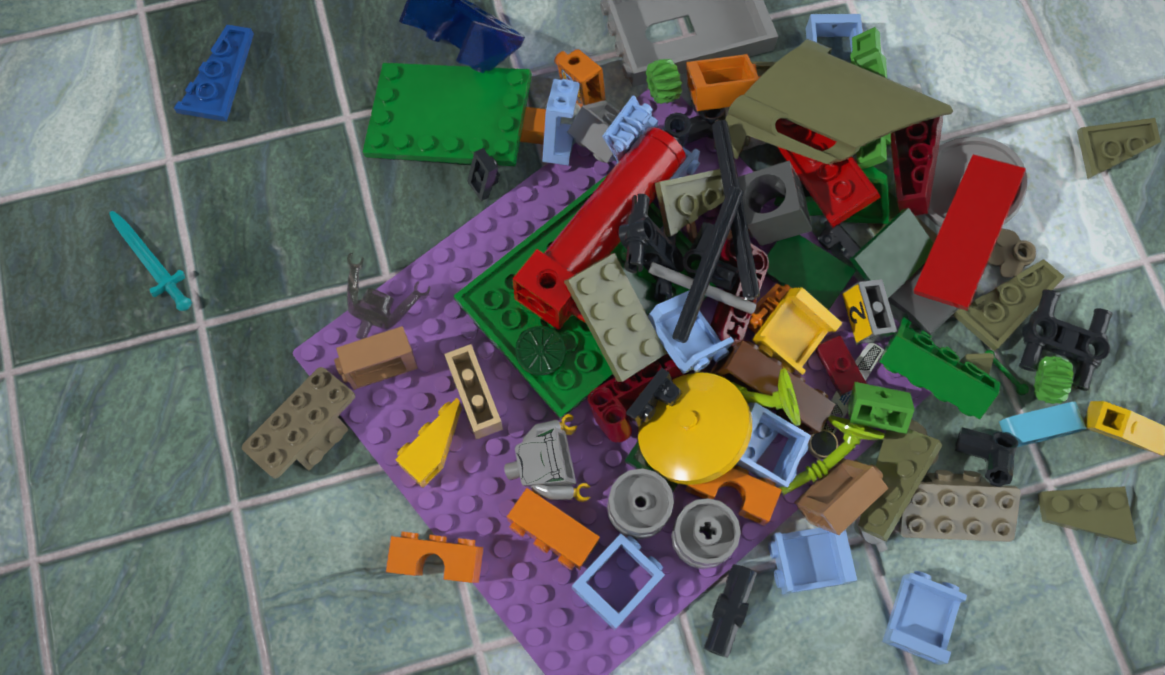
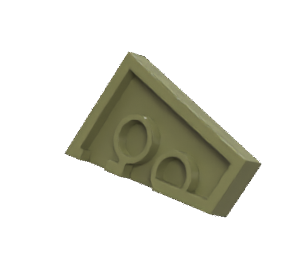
[1077,118,1161,179]
[655,169,725,237]
[1037,486,1137,545]

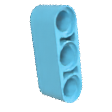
[999,402,1086,447]

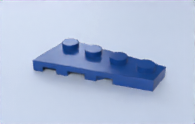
[174,25,254,122]

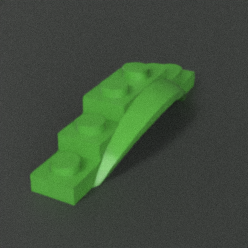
[850,27,891,170]

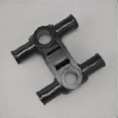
[619,193,684,302]
[1019,289,1113,391]

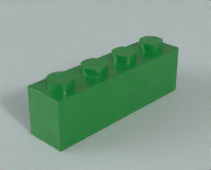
[879,317,1000,420]

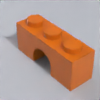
[685,466,782,526]
[386,531,484,583]

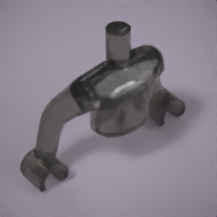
[347,253,431,340]

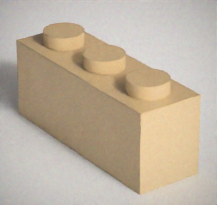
[444,344,503,440]

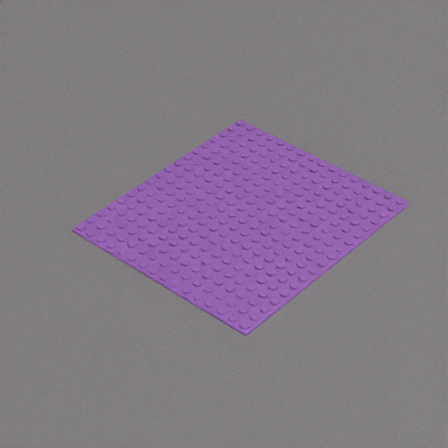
[293,89,932,675]

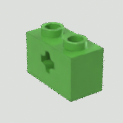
[847,382,915,434]

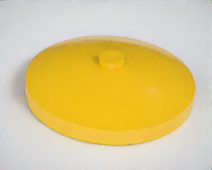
[638,373,752,485]

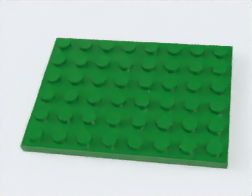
[454,175,719,420]

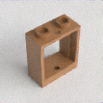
[334,326,418,390]
[794,458,888,535]

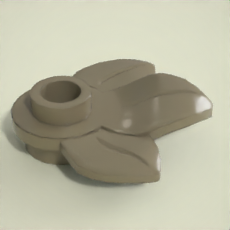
[988,228,1036,278]

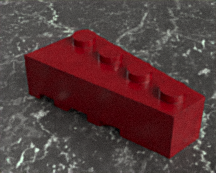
[891,116,943,216]

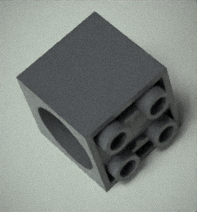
[738,161,813,246]

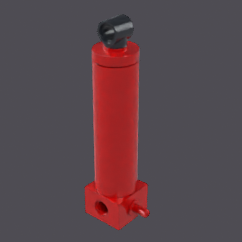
[513,113,691,330]

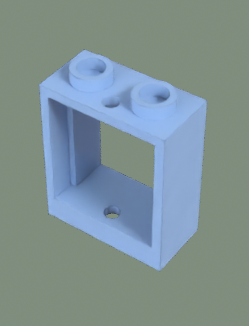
[806,14,863,52]
[737,403,811,487]
[572,534,665,631]

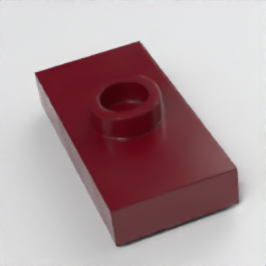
[815,335,867,397]

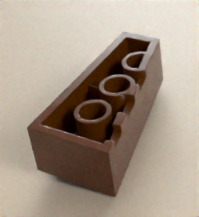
[710,341,836,435]

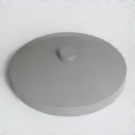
[925,137,1027,227]

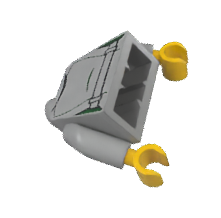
[504,414,591,502]

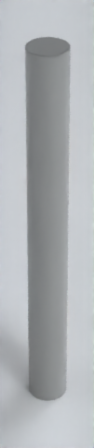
[648,262,756,314]

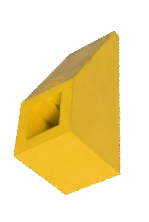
[395,398,462,488]
[1084,401,1165,456]

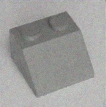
[567,100,620,163]

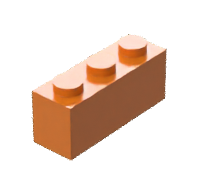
[507,488,600,570]

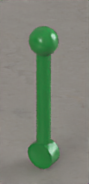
[984,350,1029,396]

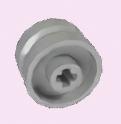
[607,469,674,540]
[671,498,741,569]

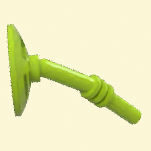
[732,368,801,426]
[778,415,884,496]

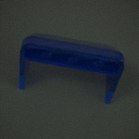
[399,0,525,73]

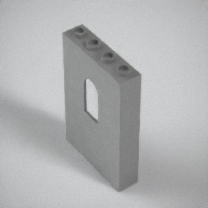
[600,0,778,87]

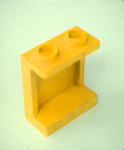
[752,288,842,376]

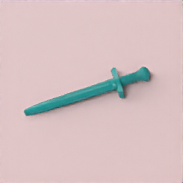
[109,211,192,311]

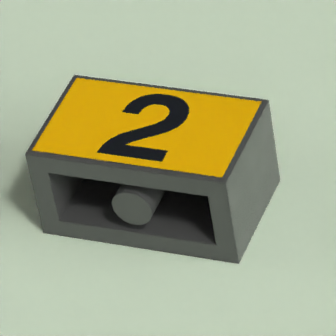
[842,279,897,345]

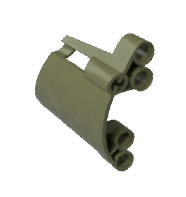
[714,39,953,165]

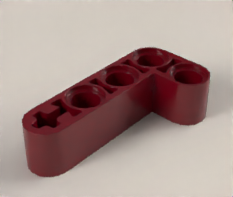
[710,237,769,348]
[588,351,690,443]

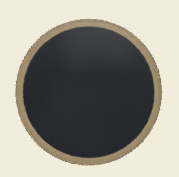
[808,430,838,459]

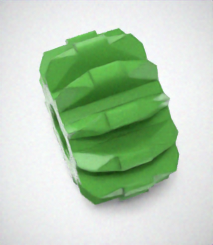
[646,59,682,104]
[1033,356,1074,404]

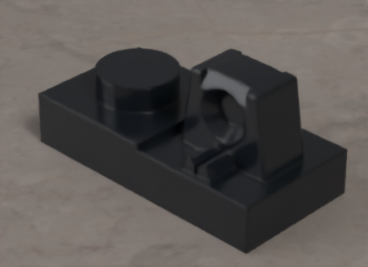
[467,148,500,201]
[817,220,861,264]
[626,367,682,427]

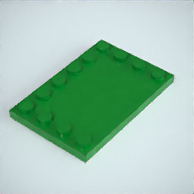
[362,63,532,166]

